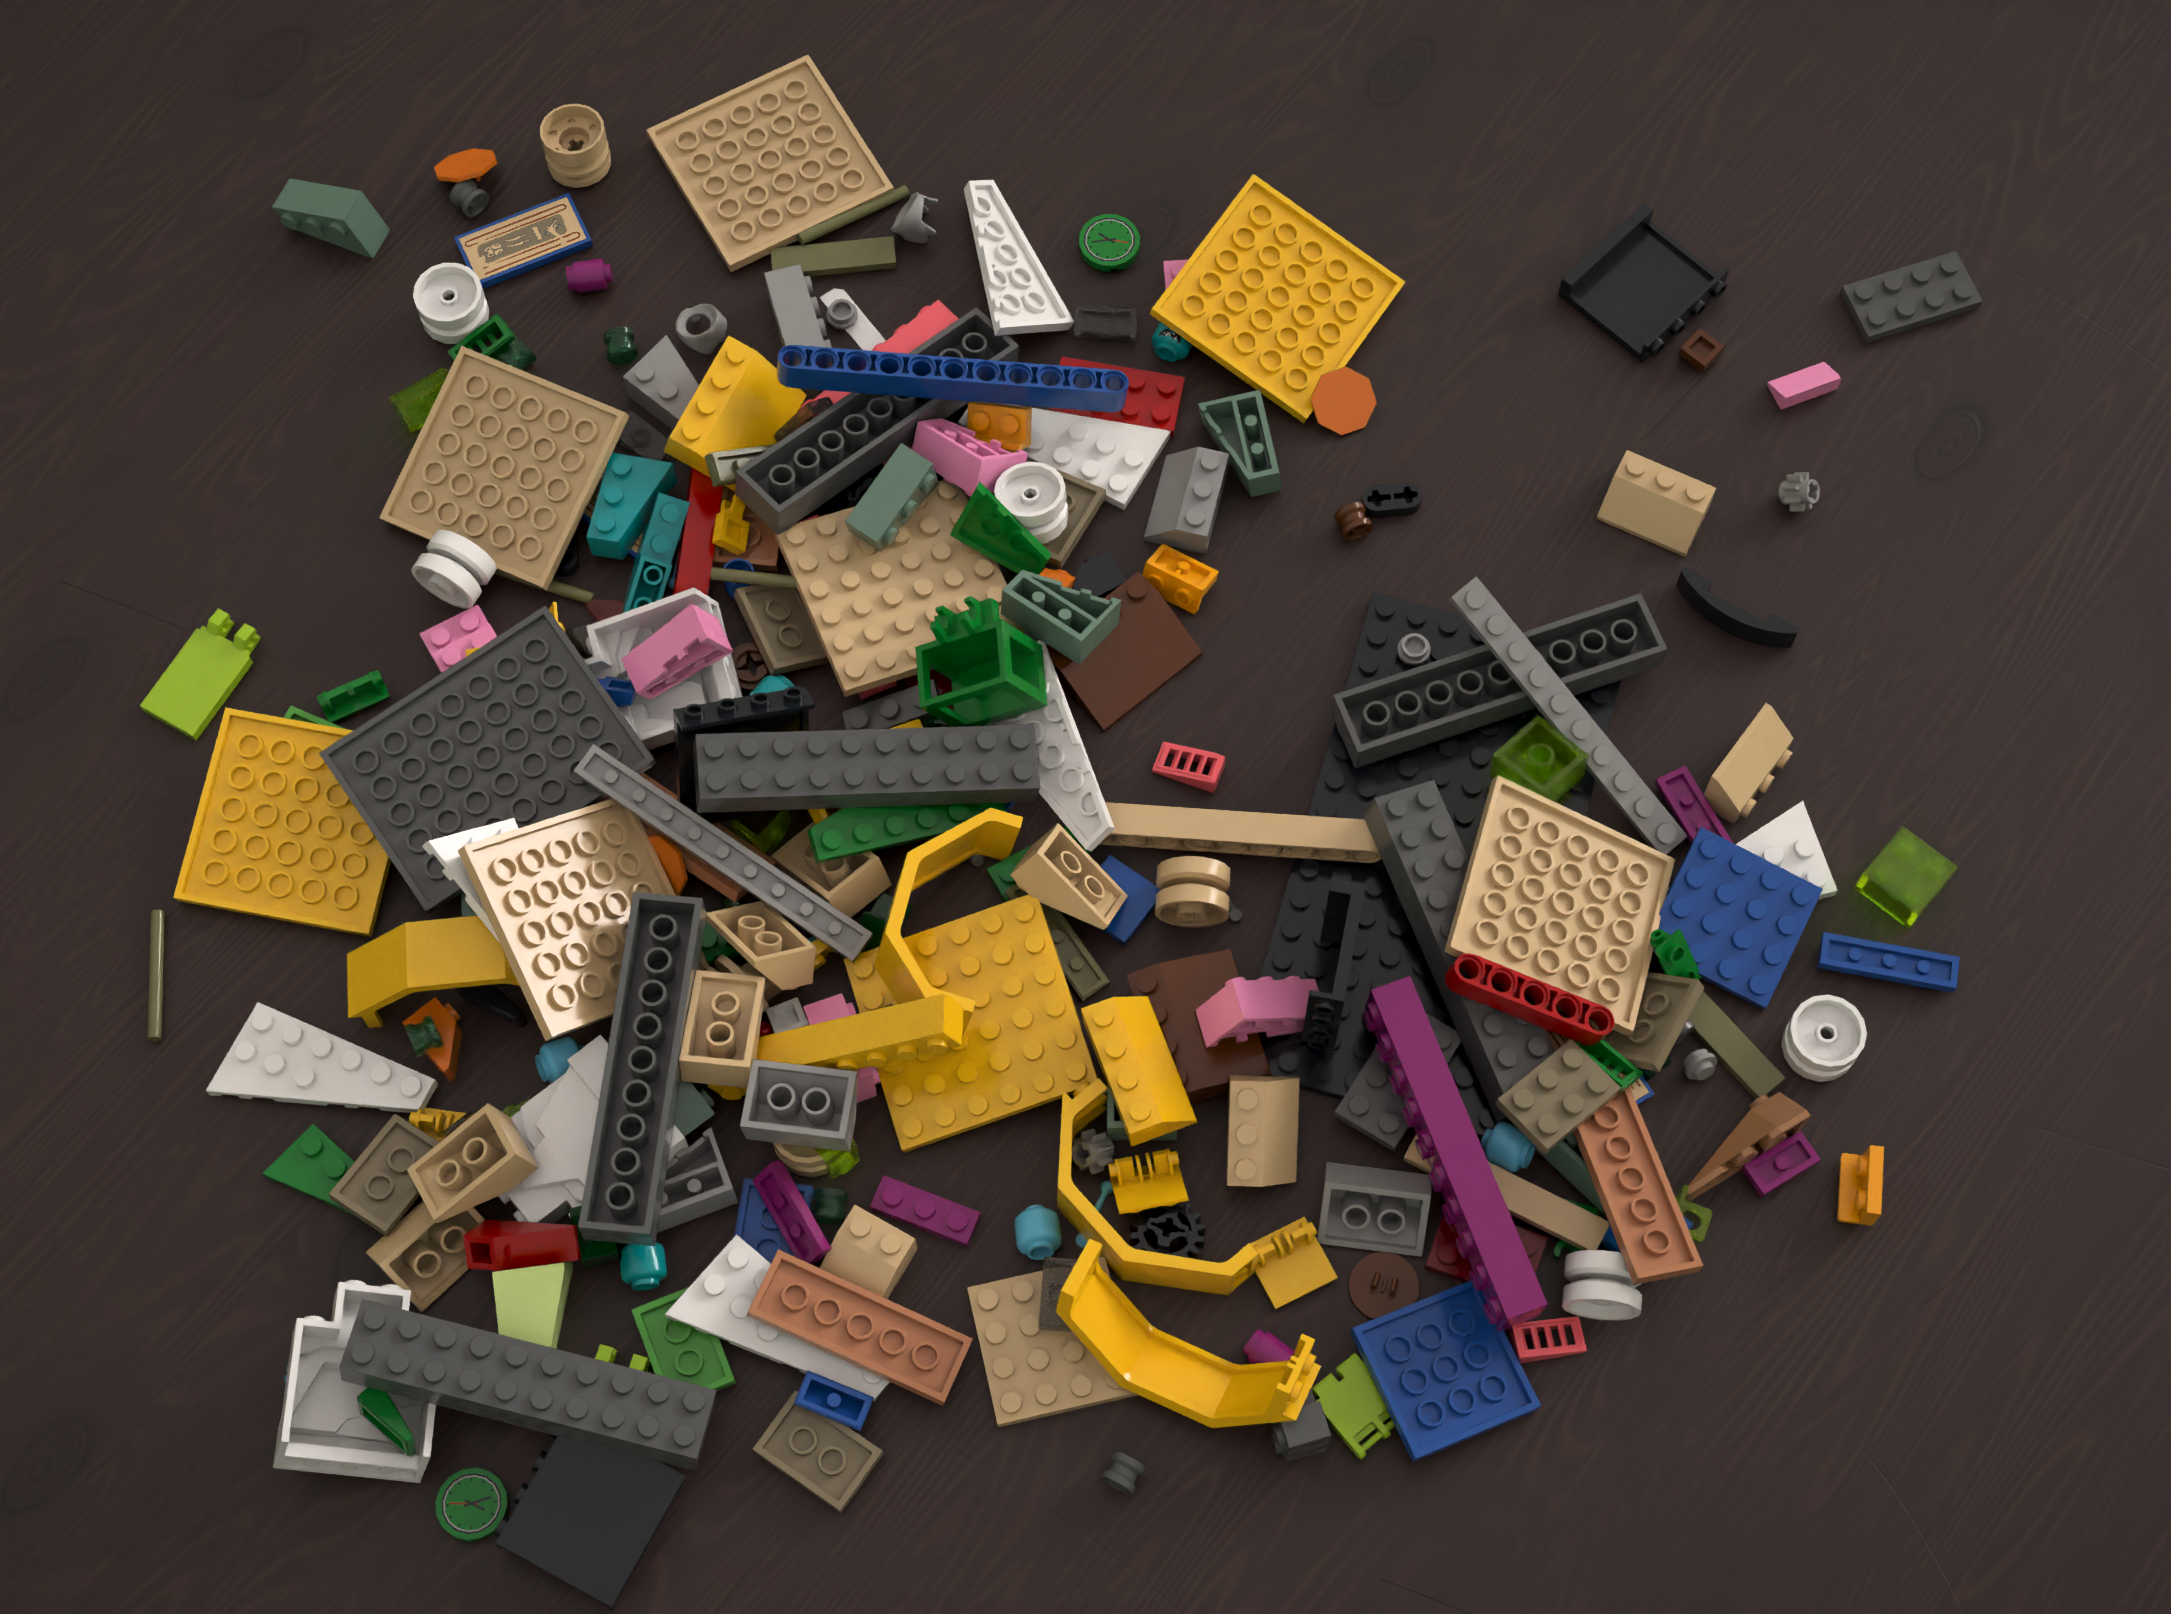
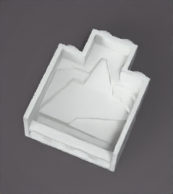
[584,588,743,750]
[498,1035,688,1224]
[273,1280,436,1483]

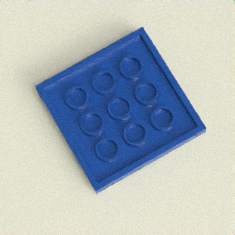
[1653,827,1823,1010]
[1350,1280,1541,1462]

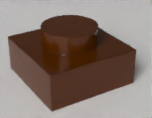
[1678,328,1724,373]

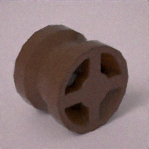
[1334,502,1373,541]

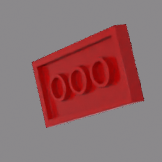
[1049,356,1185,437]

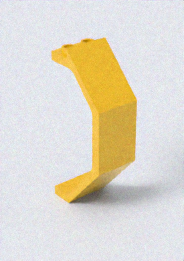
[874,808,1023,1038]
[347,916,520,1028]
[1057,1078,1259,1295]
[1055,1238,1321,1428]

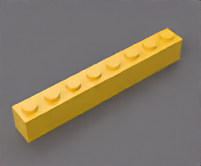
[708,993,963,1100]

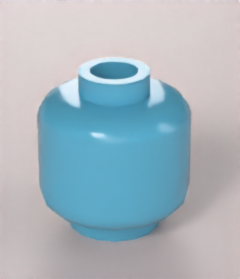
[535,1037,585,1084]
[1481,1121,1536,1173]
[1014,1205,1062,1260]

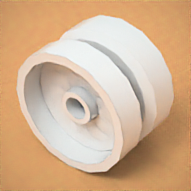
[413,263,489,344]
[994,462,1069,544]
[411,529,497,609]
[1781,995,1867,1082]
[1562,1250,1642,1320]

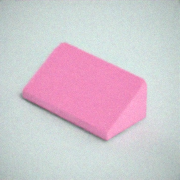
[1767,362,1841,410]

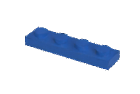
[1817,932,1960,993]

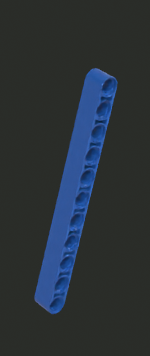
[777,345,1129,412]

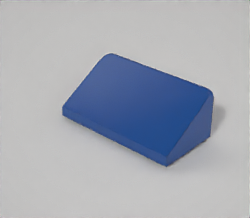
[794,1370,874,1431]

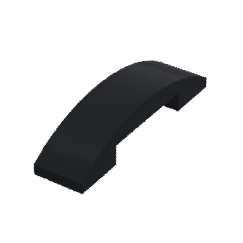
[1676,566,1800,648]

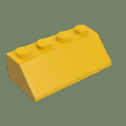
[1081,996,1197,1147]

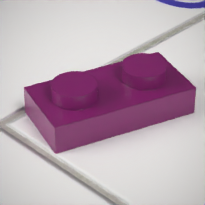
[1741,1131,1821,1198]

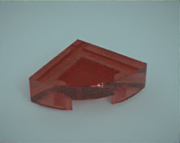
[585,599,624,622]

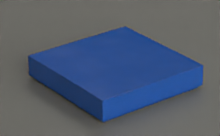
[1097,855,1160,946]

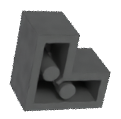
[1271,1389,1331,1463]

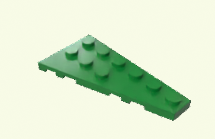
[807,724,1006,864]

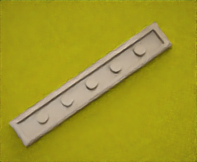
[1403,1134,1610,1250]

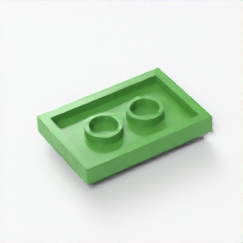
[632,1287,736,1391]

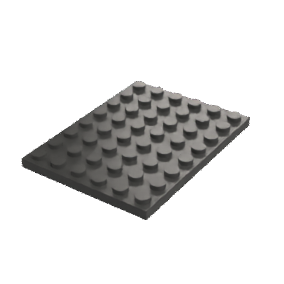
[319,606,656,915]

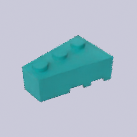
[586,453,678,560]

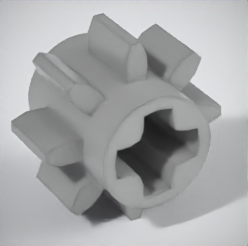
[1779,472,1820,512]
[1072,1128,1114,1174]

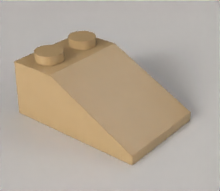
[771,821,892,918]
[1010,823,1128,930]
[679,970,766,1088]
[407,1103,539,1223]
[820,1205,917,1299]

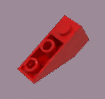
[463,1220,581,1271]

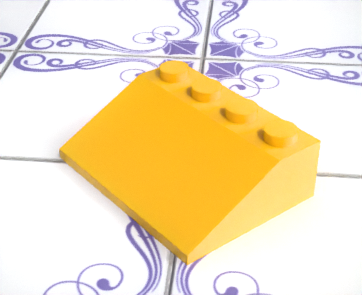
[663,335,807,492]

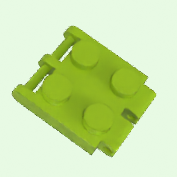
[1311,1353,1395,1460]

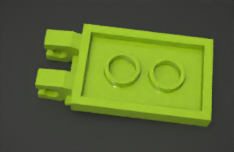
[140,608,261,741]

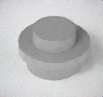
[826,299,858,330]
[1397,633,1431,666]
[1683,1049,1718,1080]

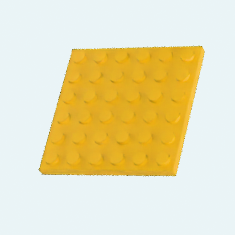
[1149,174,1405,423]
[173,707,391,937]
[843,894,1098,1153]

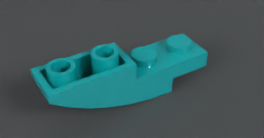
[622,492,690,613]

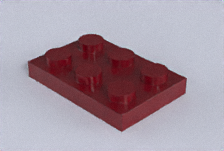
[1424,1214,1548,1283]

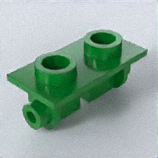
[317,670,391,723]
[1650,928,1702,980]

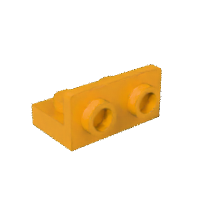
[967,402,1032,453]
[1142,543,1219,614]
[1837,1145,1884,1226]

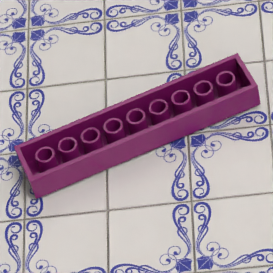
[1362,976,1548,1332]

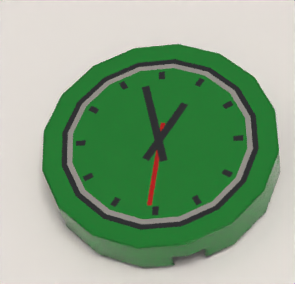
[1079,214,1140,272]
[435,1467,510,1542]

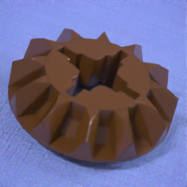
[731,642,775,692]

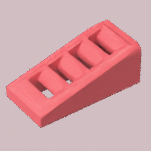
[1152,741,1226,793]
[1509,1316,1587,1364]

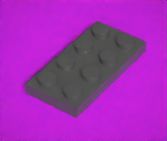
[1840,251,1983,343]
[1334,1013,1462,1152]

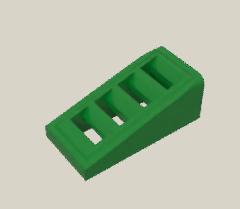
[447,314,520,361]
[1574,1039,1643,1093]
[357,1387,416,1457]

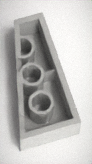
[764,264,832,401]

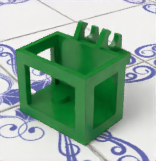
[915,596,1048,727]

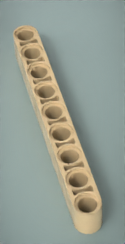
[1099,802,1382,863]

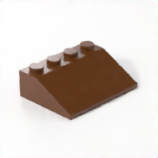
[1045,571,1202,732]
[1127,949,1272,1105]

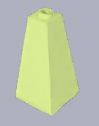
[492,1261,573,1349]

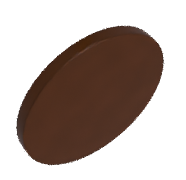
[1348,1252,1419,1320]

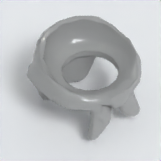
[891,192,938,243]
[675,304,727,355]

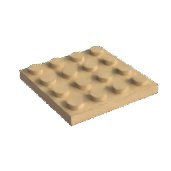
[967,1257,1138,1428]

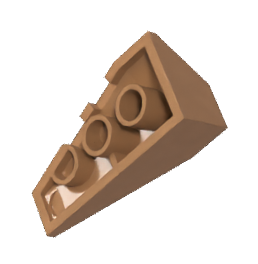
[1679,1092,1811,1205]

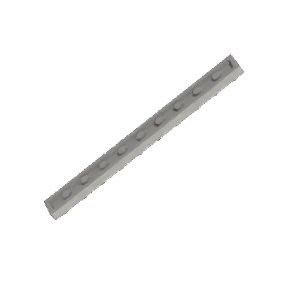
[1449,576,1688,854]
[574,744,873,963]

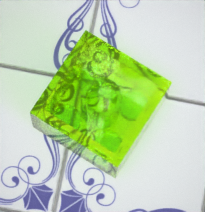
[1489,715,1589,802]
[1855,826,1958,929]

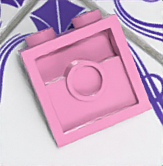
[419,604,497,673]

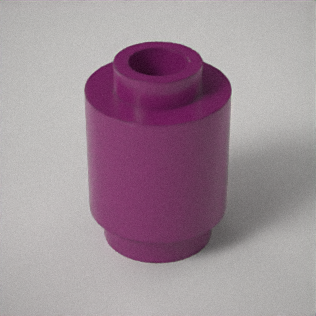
[566,258,613,293]
[1242,1329,1295,1364]

